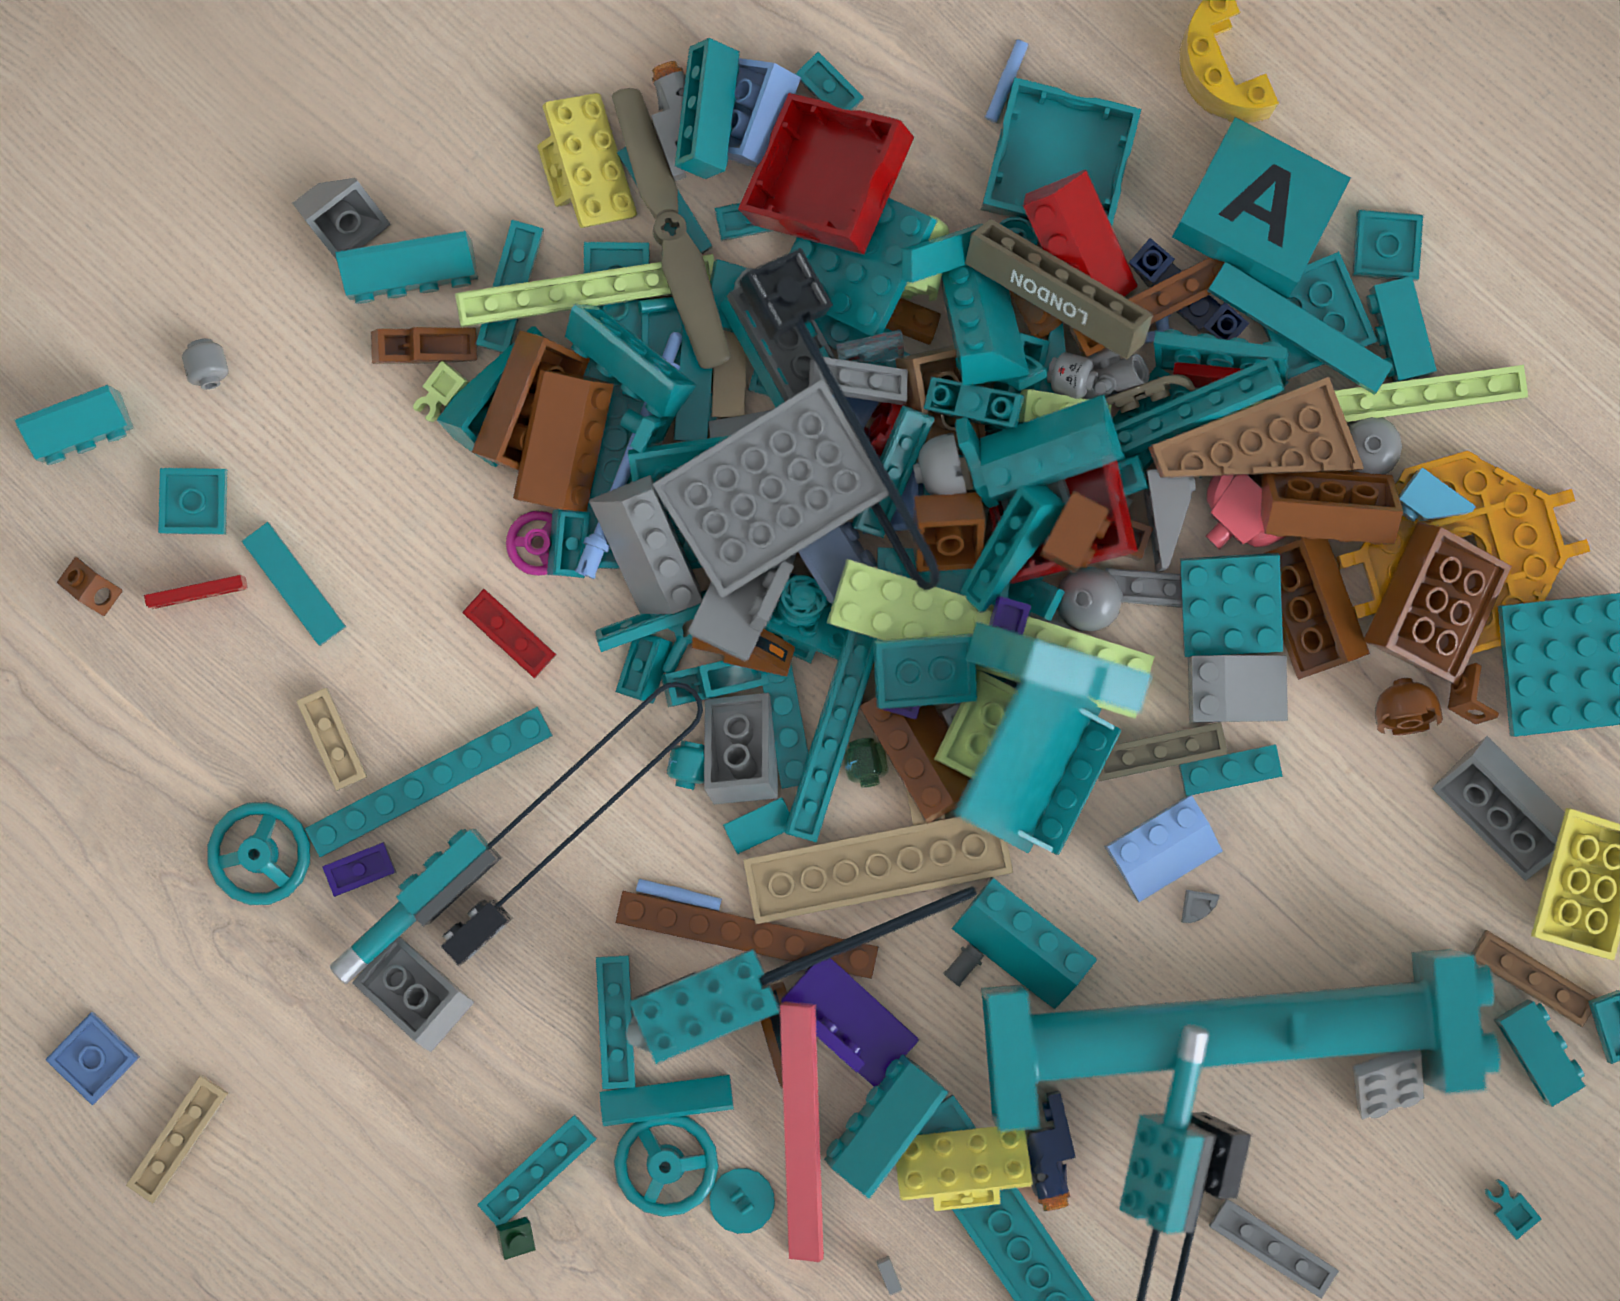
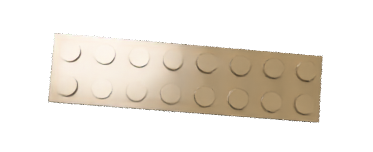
[743,817,1013,924]

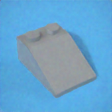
[1143,469,1196,572]
[1188,655,1288,723]
[704,693,778,805]
[352,936,474,1052]

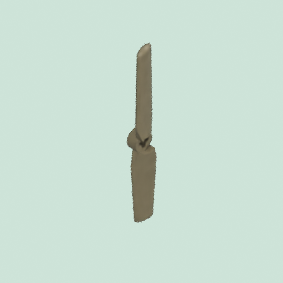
[612,88,730,369]

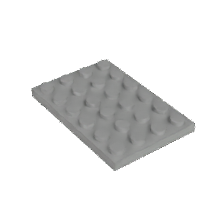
[652,379,889,598]

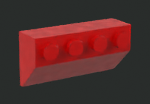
[1023,169,1138,297]

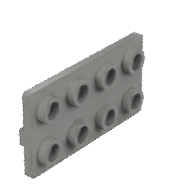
[688,552,798,661]

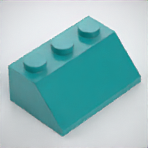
[15,385,133,465]

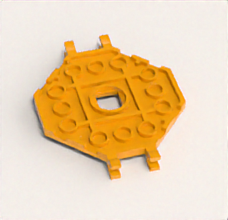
[1336,451,1590,654]

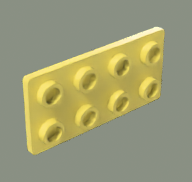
[537,93,637,228]
[896,1126,1032,1211]

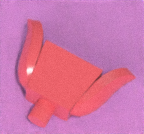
[1205,475,1287,550]

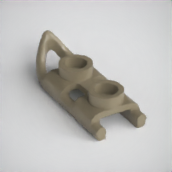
[1106,374,1195,413]

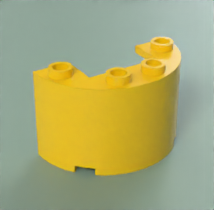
[1179,0,1279,123]

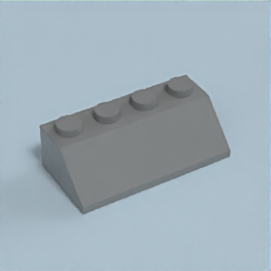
[589,475,703,614]
[1432,736,1565,881]

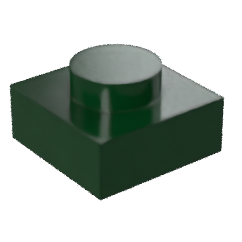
[495,1216,536,1260]

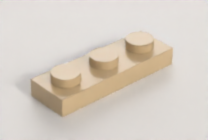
[296,688,368,791]

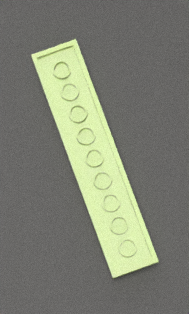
[827,559,1155,719]

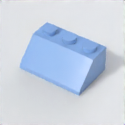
[728,58,801,167]
[1104,795,1222,902]

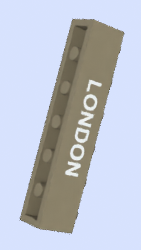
[965,219,1153,360]

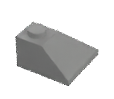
[293,178,391,260]

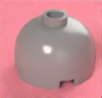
[1347,417,1402,474]
[913,433,967,495]
[1057,567,1122,631]

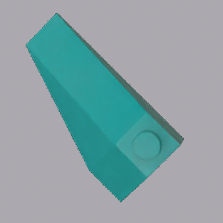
[437,326,545,467]

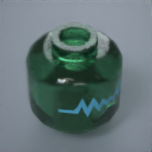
[843,738,889,788]

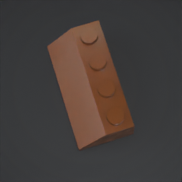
[513,370,614,512]
[1261,471,1403,545]
[1263,538,1370,680]
[860,697,972,824]

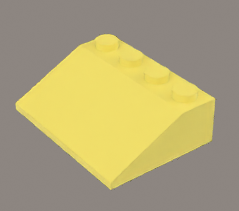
[1531,808,1620,961]

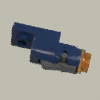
[1026,1090,1076,1211]

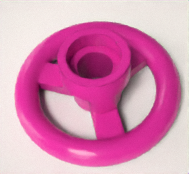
[506,511,552,576]

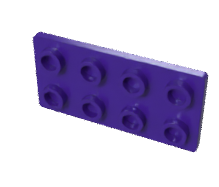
[781,958,919,1087]

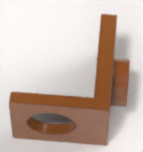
[57,557,123,616]
[1448,662,1499,724]

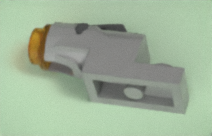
[651,61,687,182]

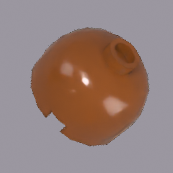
[1375,678,1443,735]

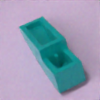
[661,661,769,707]

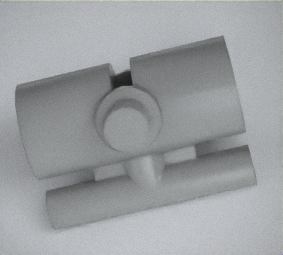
[1083,348,1149,399]

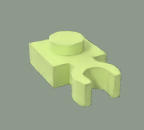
[413,361,469,422]

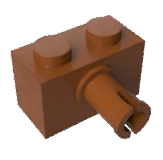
[1040,491,1111,573]

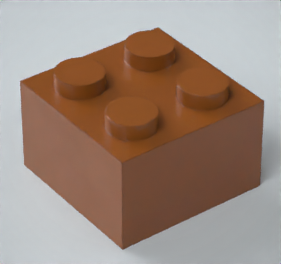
[913,493,985,572]

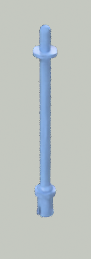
[575,332,682,579]

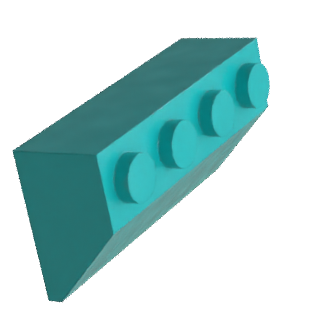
[335,231,478,304]
[941,265,1029,386]
[565,304,697,418]
[980,395,1124,501]
[951,877,1098,1009]
[824,1054,949,1199]

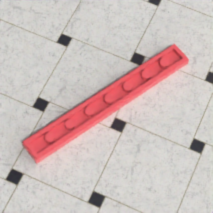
[780,1002,824,1262]

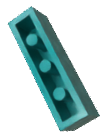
[675,38,740,179]

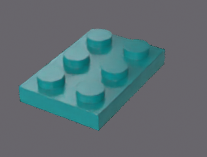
[874,634,977,709]

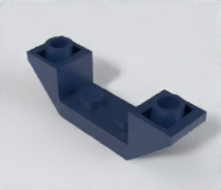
[1129,238,1249,340]

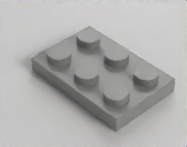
[1353,1050,1424,1120]

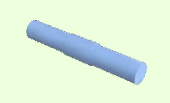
[985,40,1029,123]
[636,879,722,911]

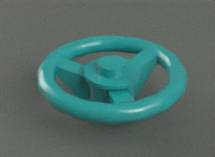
[207,802,310,906]
[614,1116,719,1217]

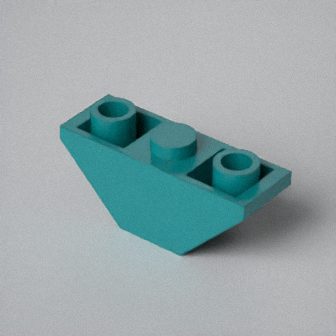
[924,377,1024,428]

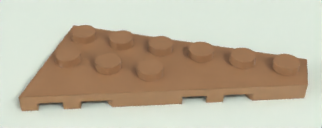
[1149,377,1364,478]

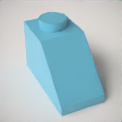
[1399,467,1476,522]

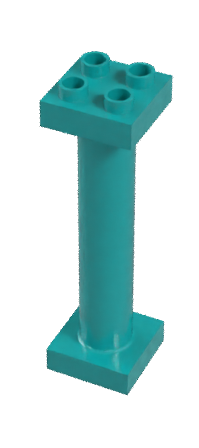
[981,949,1500,1131]

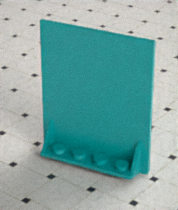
[955,679,1121,855]

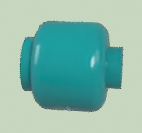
[667,740,705,790]

